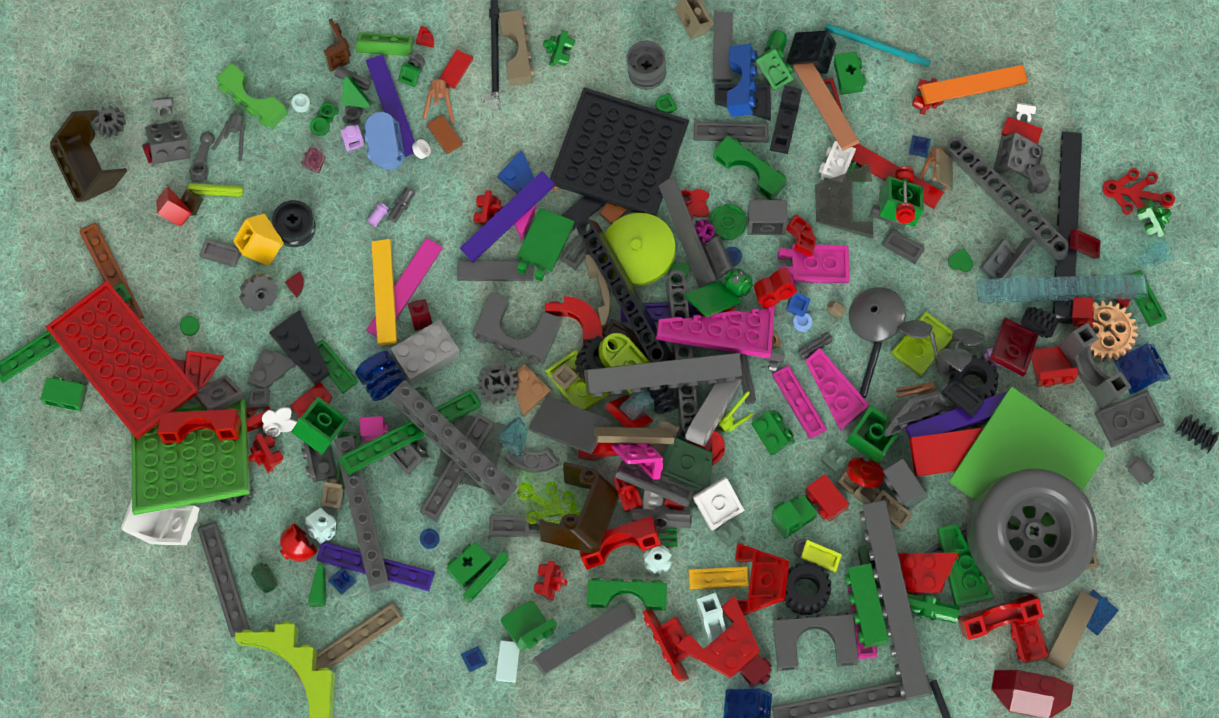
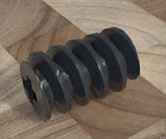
[647,385,678,414]
[1175,414,1219,454]

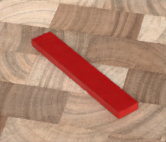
[851,144,944,209]

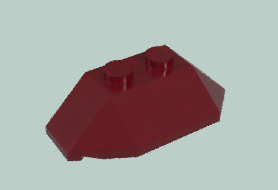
[991,670,1074,718]

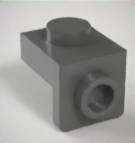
[1026,164,1051,194]

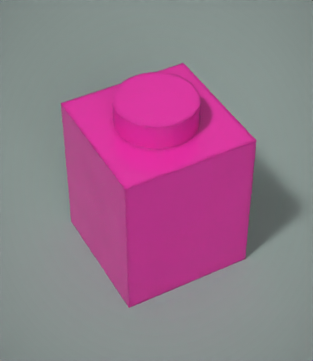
[360,416,389,441]

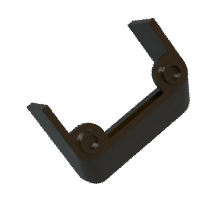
[50,110,127,202]
[539,462,618,553]

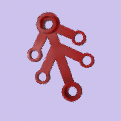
[1102,168,1175,215]

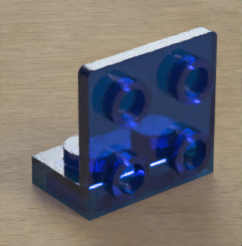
[1114,343,1171,394]
[723,688,772,718]

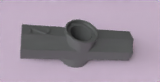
[631,505,692,531]

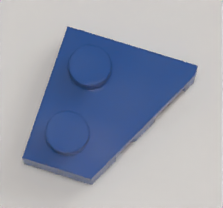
[497,151,534,194]

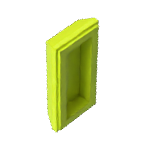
[801,540,842,573]

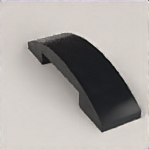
[770,85,803,154]

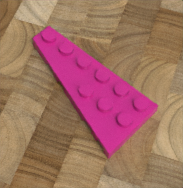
[656,307,775,358]

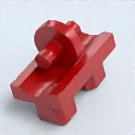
[912,78,944,115]
[473,190,503,225]
[248,434,283,473]
[613,478,643,512]
[534,560,568,601]

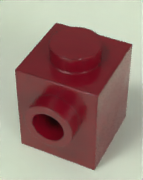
[740,655,772,689]

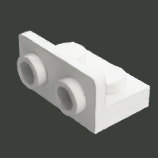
[819,141,856,183]

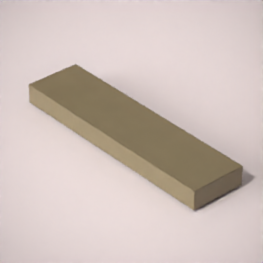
[594,427,674,444]

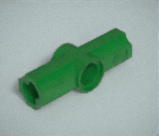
[907,594,960,624]

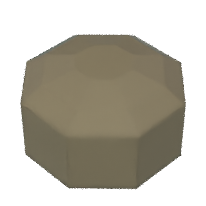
[826,301,846,318]

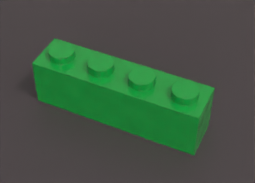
[844,563,889,648]

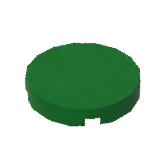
[709,204,747,241]

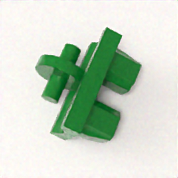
[543,30,575,66]
[1137,199,1172,237]

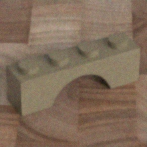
[499,10,534,86]

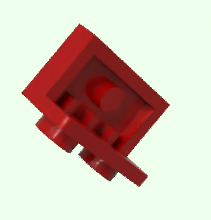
[1010,619,1049,663]

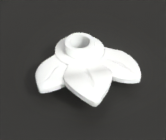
[262,407,298,437]

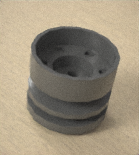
[626,40,667,90]

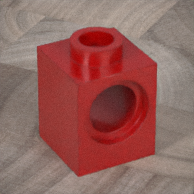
[1072,297,1095,328]

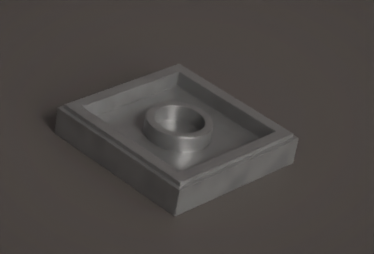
[194,375,245,410]

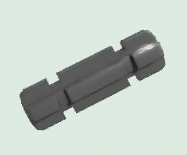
[798,332,833,360]

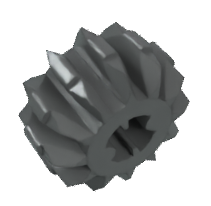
[93,105,126,138]

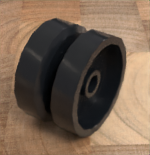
[272,200,316,248]

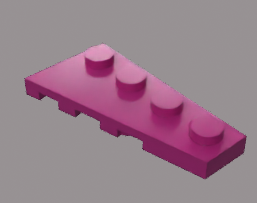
[805,348,870,431]

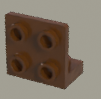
[323,18,351,72]

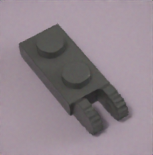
[489,515,545,537]

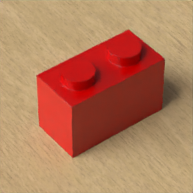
[805,474,849,522]

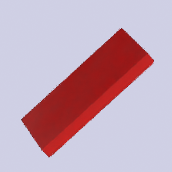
[909,428,983,477]

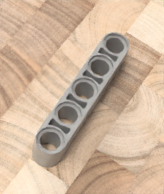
[686,377,741,446]

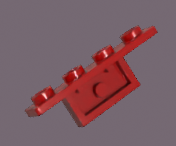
[643,610,690,681]

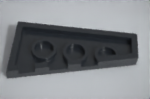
[269,310,330,386]

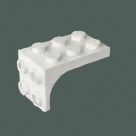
[121,499,200,545]

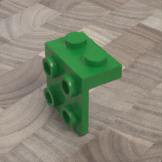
[501,601,557,652]

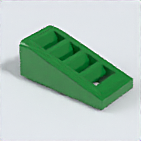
[308,564,326,607]

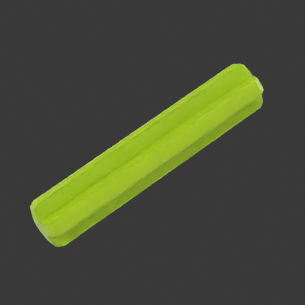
[188,183,244,197]

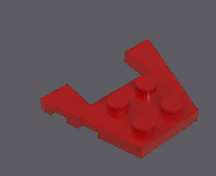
[735,543,789,616]
[676,596,760,679]

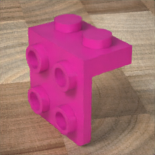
[612,443,663,480]

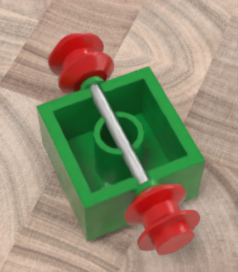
[879,166,924,227]

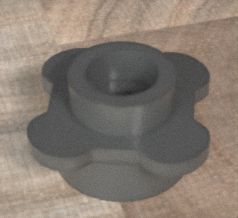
[407,53,425,73]
[343,106,363,125]

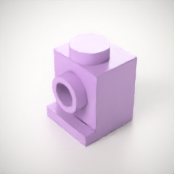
[340,125,364,152]

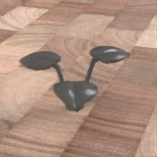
[897,320,985,374]

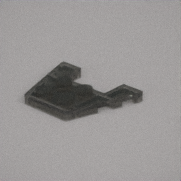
[815,164,873,238]

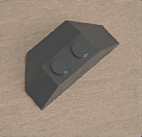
[884,391,950,437]

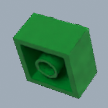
[291,397,349,455]
[846,405,899,464]

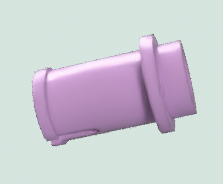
[366,202,389,227]

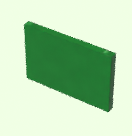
[685,280,742,317]

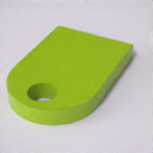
[599,333,650,394]

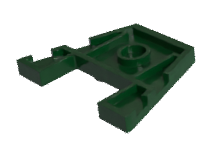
[661,437,713,510]

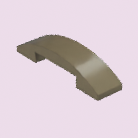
[585,255,610,331]
[1046,591,1099,670]

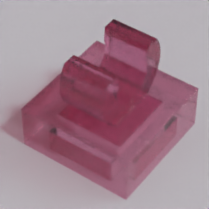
[301,147,326,173]

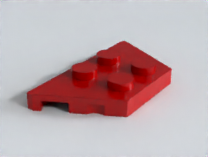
[898,553,959,593]

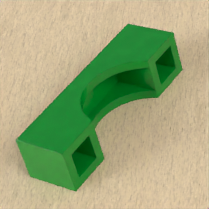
[713,136,787,200]
[587,578,667,611]

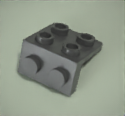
[145,120,190,164]

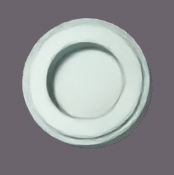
[291,93,310,112]

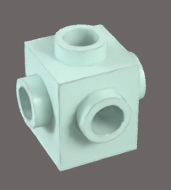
[305,508,336,544]
[643,545,673,576]

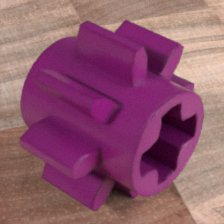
[694,220,715,242]

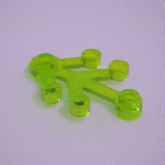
[517,482,581,524]

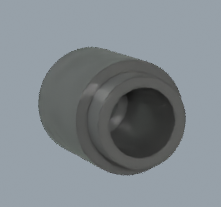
[1126,456,1155,485]

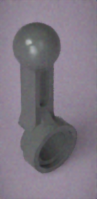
[189,132,215,181]

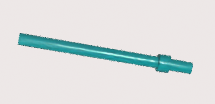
[825,23,931,67]

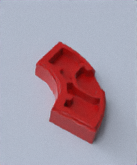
[786,214,816,257]

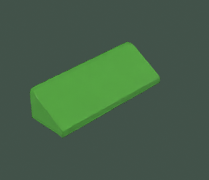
[356,32,413,56]

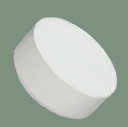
[412,139,431,159]

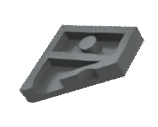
[247,348,296,388]

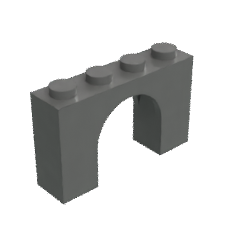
[473,291,562,364]
[1058,323,1132,409]
[773,612,858,671]

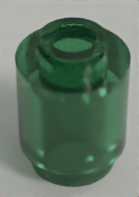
[251,563,278,593]

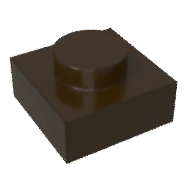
[181,190,203,215]

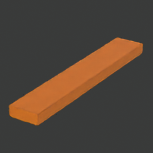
[920,65,1028,104]

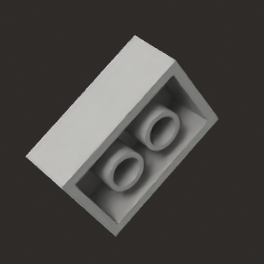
[390,320,461,386]

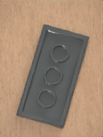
[529,396,611,454]

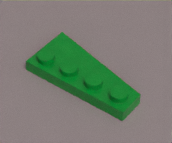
[937,524,994,606]

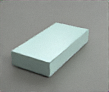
[496,640,520,683]

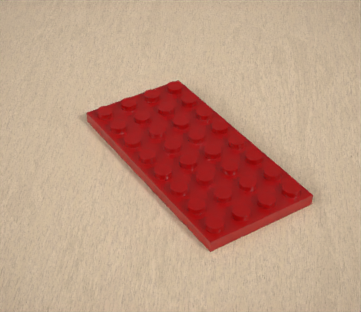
[45,281,199,440]

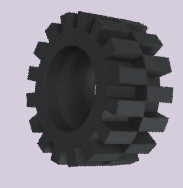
[1020,307,1058,338]

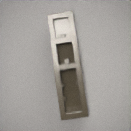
[836,470,913,530]

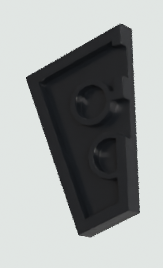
[714,84,771,121]

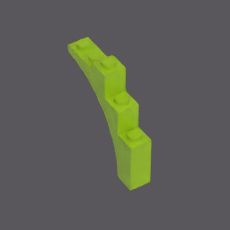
[235,621,335,718]

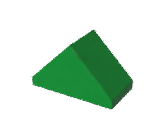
[341,75,373,108]

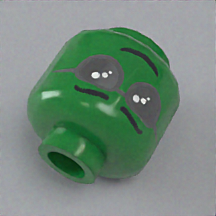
[724,269,753,297]

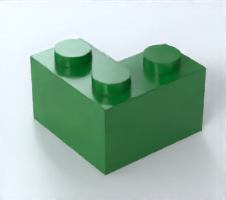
[771,495,818,539]

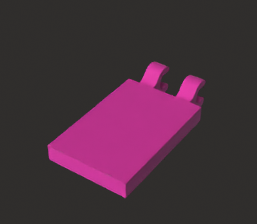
[778,244,849,283]

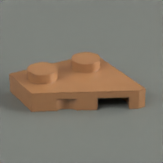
[515,364,551,416]

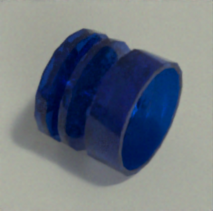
[355,351,406,401]

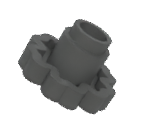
[239,273,278,312]

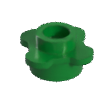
[317,102,339,123]

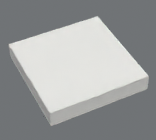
[692,477,745,531]

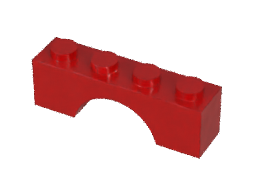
[158,409,241,443]
[579,516,661,570]
[958,595,1044,640]

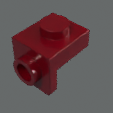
[407,299,433,331]

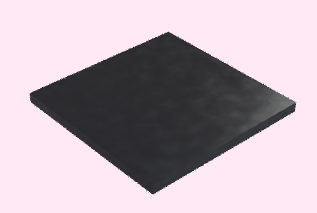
[550,87,689,216]

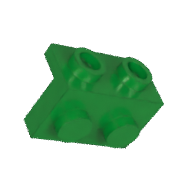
[751,410,795,455]

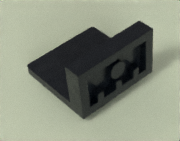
[786,30,837,74]

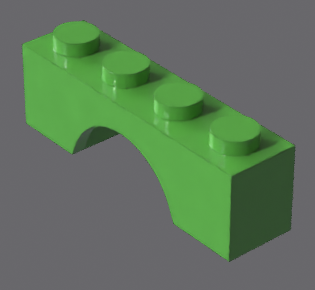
[216,63,288,129]

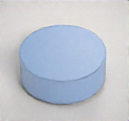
[793,313,812,332]

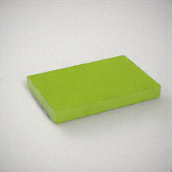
[890,311,953,377]
[545,349,610,410]

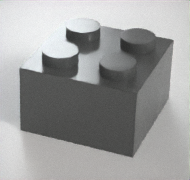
[747,198,787,235]
[883,459,927,509]

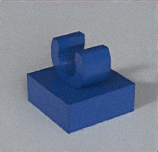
[785,292,811,317]

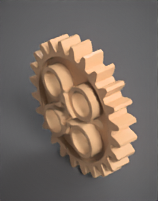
[1075,301,1138,362]

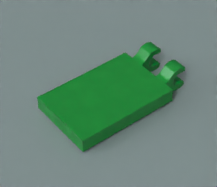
[517,208,575,282]

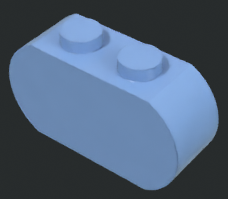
[364,112,405,170]

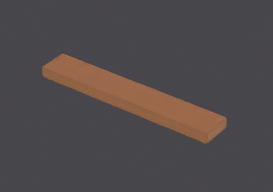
[793,64,859,151]

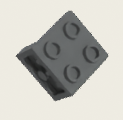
[994,133,1043,180]

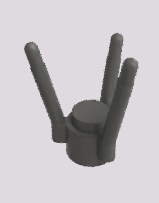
[212,114,246,161]

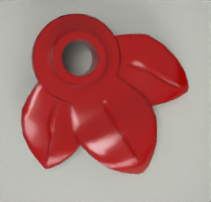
[680,189,710,220]

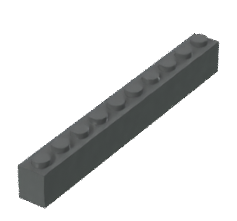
[860,500,930,701]

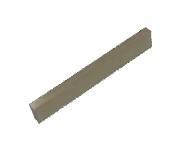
[293,603,404,686]

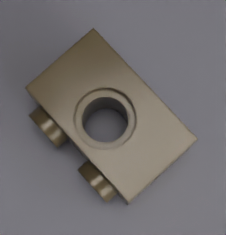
[674,0,714,39]

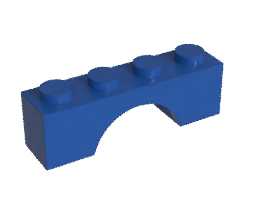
[727,43,758,117]

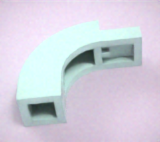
[697,593,726,644]

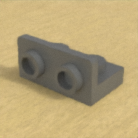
[390,441,429,474]
[301,442,336,483]

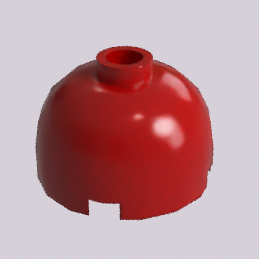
[280,523,318,562]

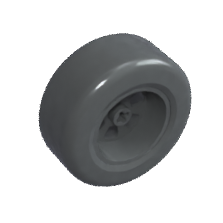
[967,468,1097,595]

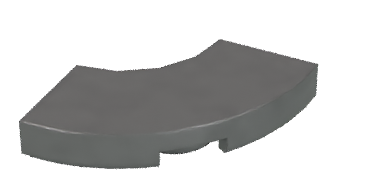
[504,446,559,473]

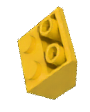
[233,214,284,266]

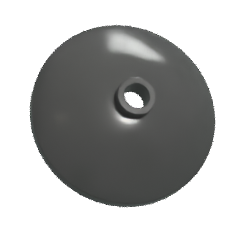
[849,287,906,342]

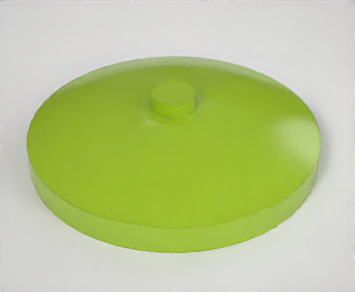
[604,213,676,286]

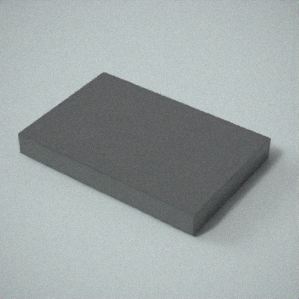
[1095,391,1165,447]

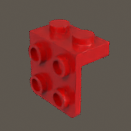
[1031,346,1079,387]

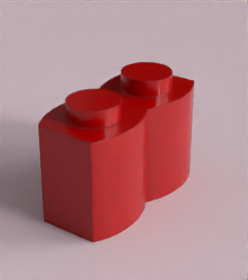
[753,268,797,309]

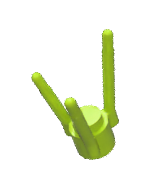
[717,391,753,433]

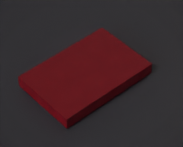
[989,317,1039,377]

